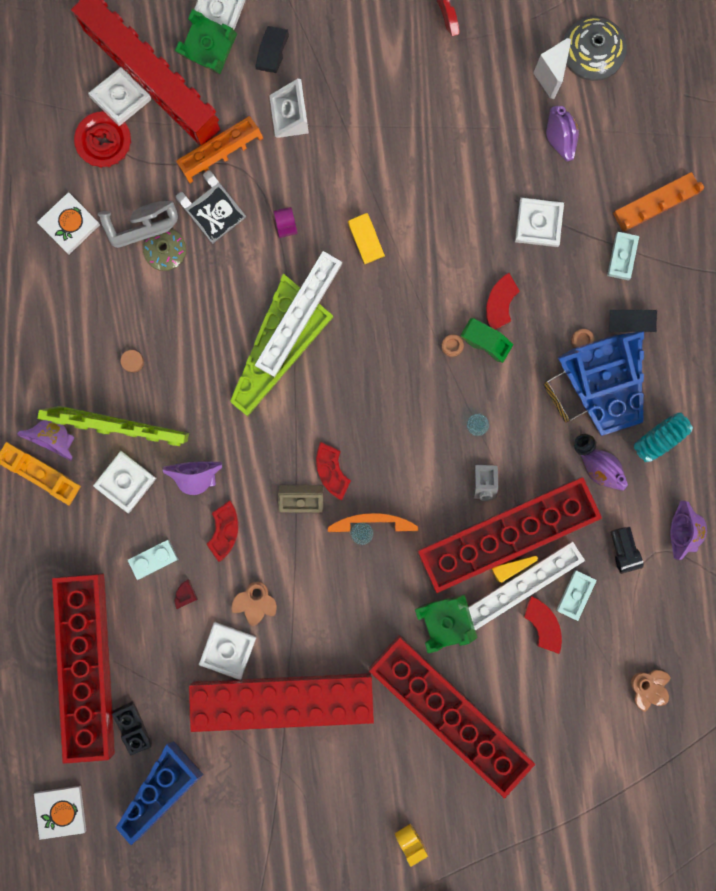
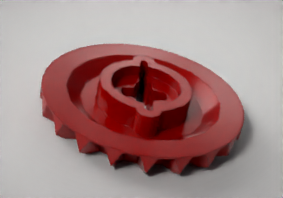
[74,111,132,168]

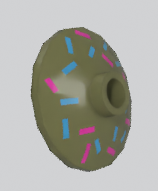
[143,229,186,271]

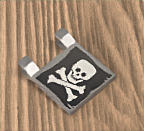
[176,170,246,244]

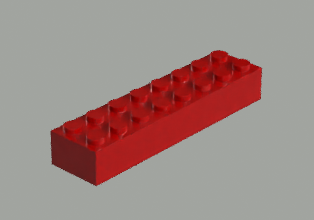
[71,0,220,146]
[417,477,602,593]
[52,574,115,764]
[369,635,536,799]
[189,673,374,732]

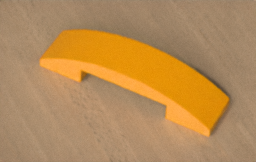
[0,442,81,506]

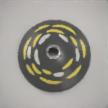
[563,16,627,81]

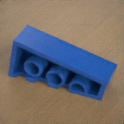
[116,741,204,845]

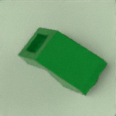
[460,318,514,363]

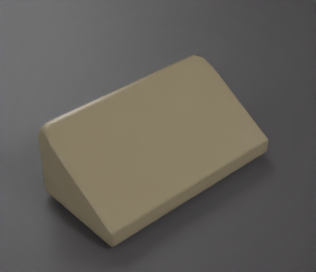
[278,485,323,513]

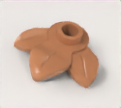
[232,582,277,627]
[631,670,671,712]

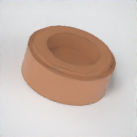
[571,329,594,348]
[441,334,464,357]
[120,350,144,373]

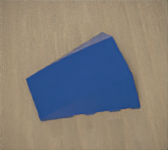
[558,331,644,436]

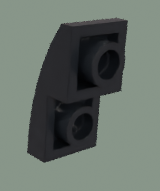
[255,26,289,73]
[609,310,657,332]
[112,702,151,756]

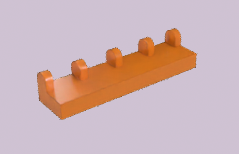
[176,116,263,183]
[613,172,704,232]

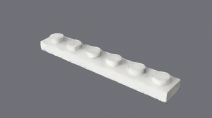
[255,251,342,377]
[468,542,585,630]

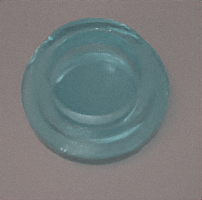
[467,414,489,436]
[351,523,373,545]

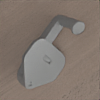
[98,201,178,248]

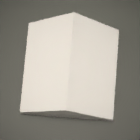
[533,38,571,99]
[269,79,309,138]

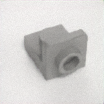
[474,465,498,501]

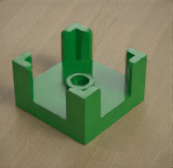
[175,9,237,74]
[415,594,477,653]

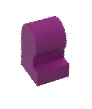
[273,207,298,238]

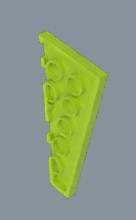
[230,274,333,417]
[37,406,189,446]

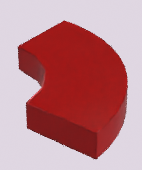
[436,0,460,36]
[486,273,520,330]
[316,442,351,501]
[206,500,239,562]
[523,596,562,654]

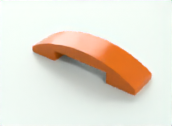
[328,513,418,532]

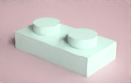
[607,232,639,280]
[128,540,179,580]
[556,570,597,621]

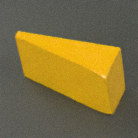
[348,213,385,264]
[490,555,538,583]

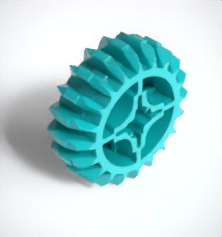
[634,412,693,462]

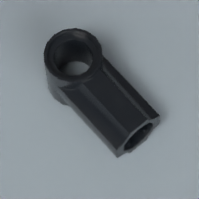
[610,527,644,574]

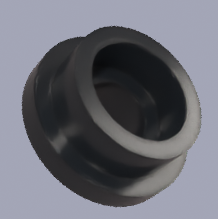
[574,434,596,455]

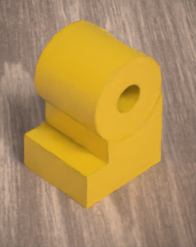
[395,824,428,867]

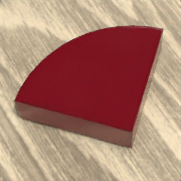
[175,579,198,609]

